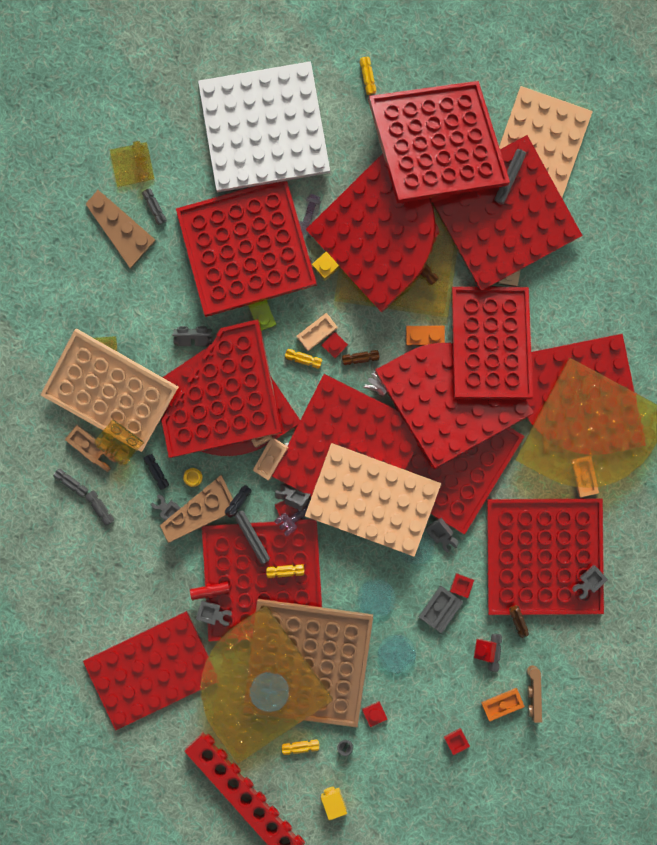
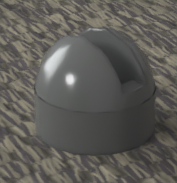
[337,740,354,756]

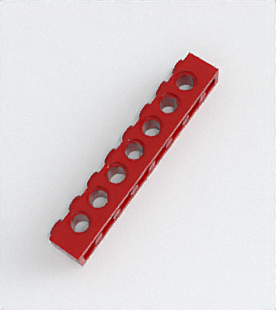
[184,732,305,845]

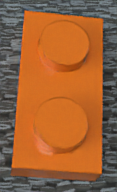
[406,326,445,345]
[481,688,525,722]

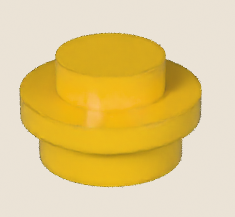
[183,468,203,487]

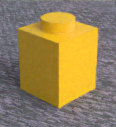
[312,252,339,281]
[321,787,347,820]

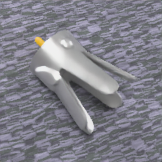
[363,370,387,396]

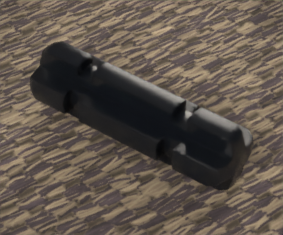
[143,454,169,490]
[225,485,252,518]

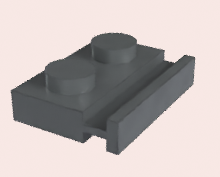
[418,585,463,633]

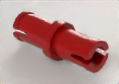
[190,581,230,601]

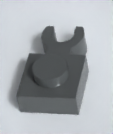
[275,484,311,511]
[151,494,182,520]
[425,518,459,553]
[572,565,608,599]
[196,600,232,626]

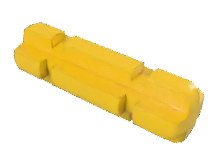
[360,57,376,95]
[285,349,322,369]
[266,565,304,578]
[282,740,319,755]

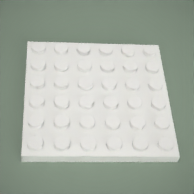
[198,61,330,192]

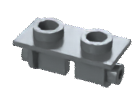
[172,326,212,346]

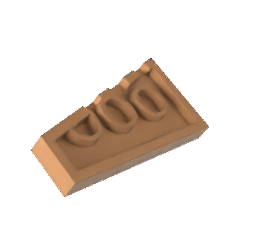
[86,190,156,269]
[160,475,233,543]

